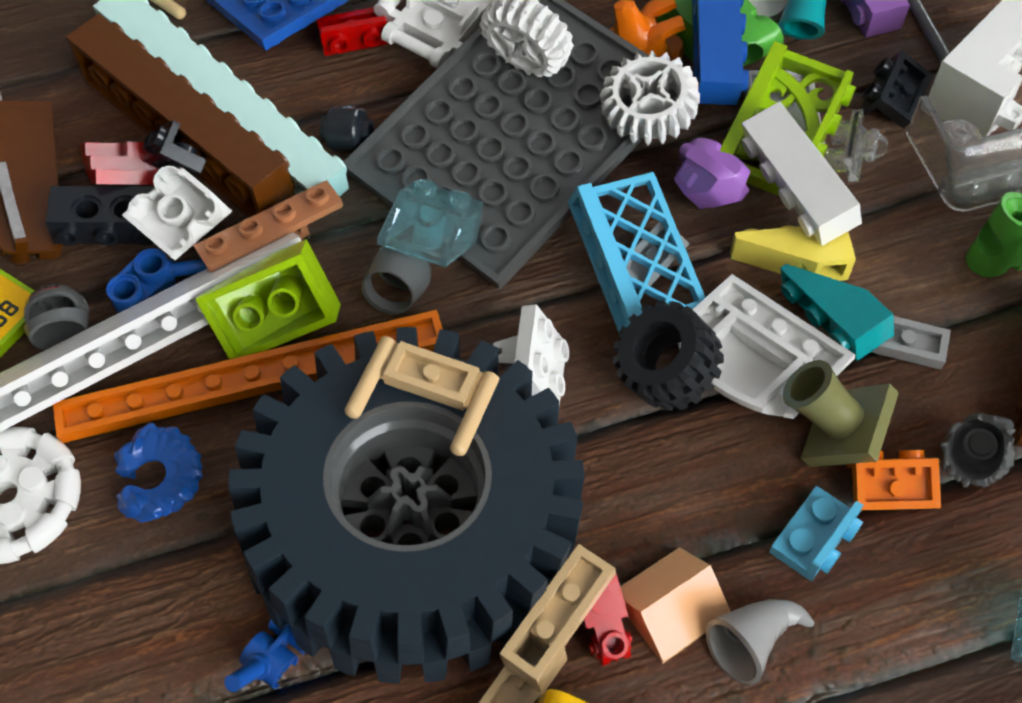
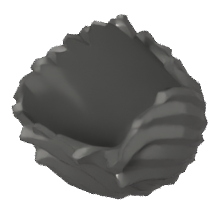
[940,413,1015,487]

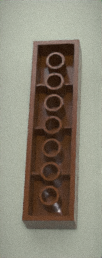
[66,14,296,218]

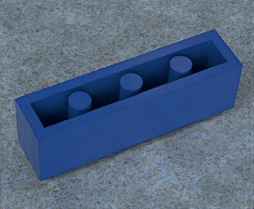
[692,0,749,106]

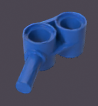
[106,248,207,314]
[224,619,305,692]

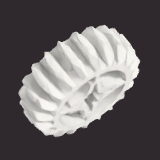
[479,0,574,78]
[600,50,700,146]

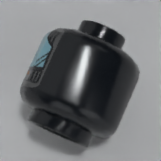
[320,106,375,152]

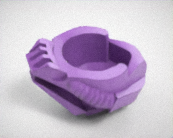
[674,138,751,209]

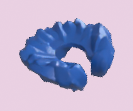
[114,423,203,523]

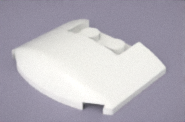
[677,274,855,419]

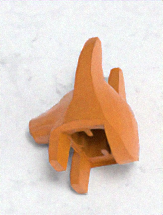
[609,0,686,61]

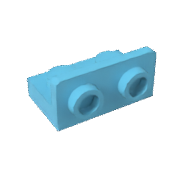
[769,485,864,582]

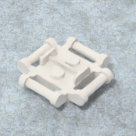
[373,0,493,69]

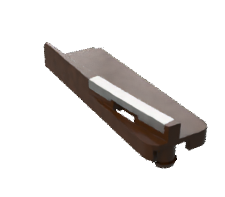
[0,101,63,266]

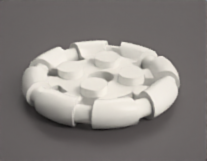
[0,427,81,564]

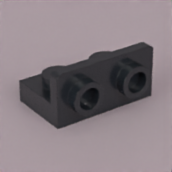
[859,50,933,128]
[142,120,206,176]

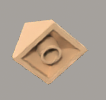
[620,547,731,664]

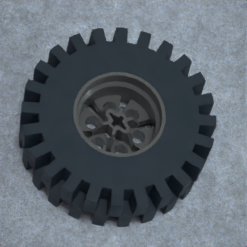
[229,327,584,683]

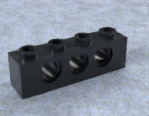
[46,186,204,246]

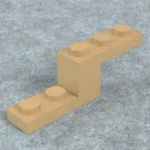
[479,544,616,703]

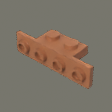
[193,180,343,272]

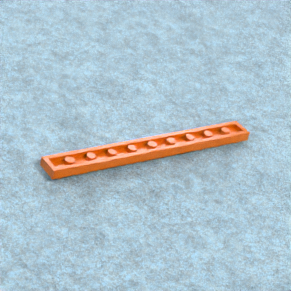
[53,309,443,443]

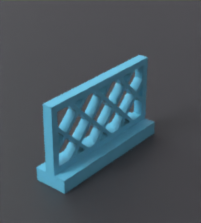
[568,172,705,337]

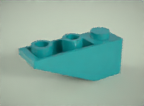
[780,264,894,362]

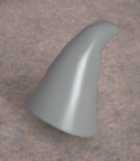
[706,599,814,685]

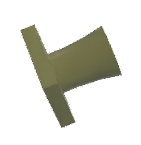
[783,360,899,467]

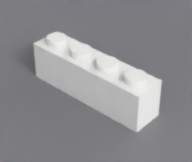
[741,101,862,246]

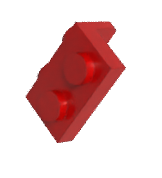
[317,7,389,56]

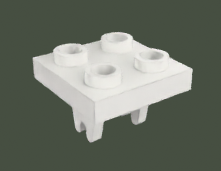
[493,304,569,407]

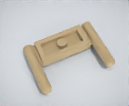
[344,336,499,456]

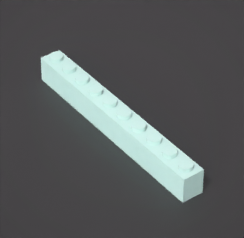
[93,0,349,196]

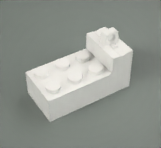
[924,0,1022,144]

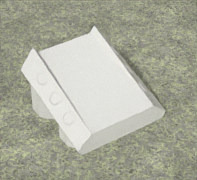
[122,166,232,260]

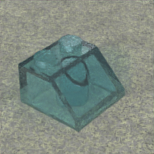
[377,179,484,267]

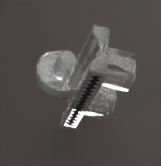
[825,109,888,182]

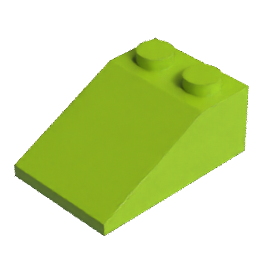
[195,239,341,359]

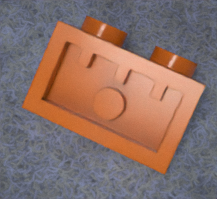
[846,450,941,510]

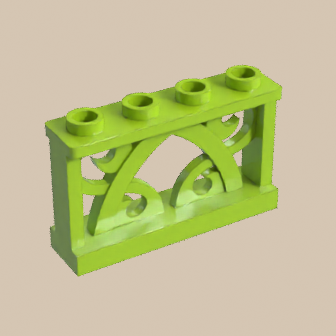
[720,41,856,196]

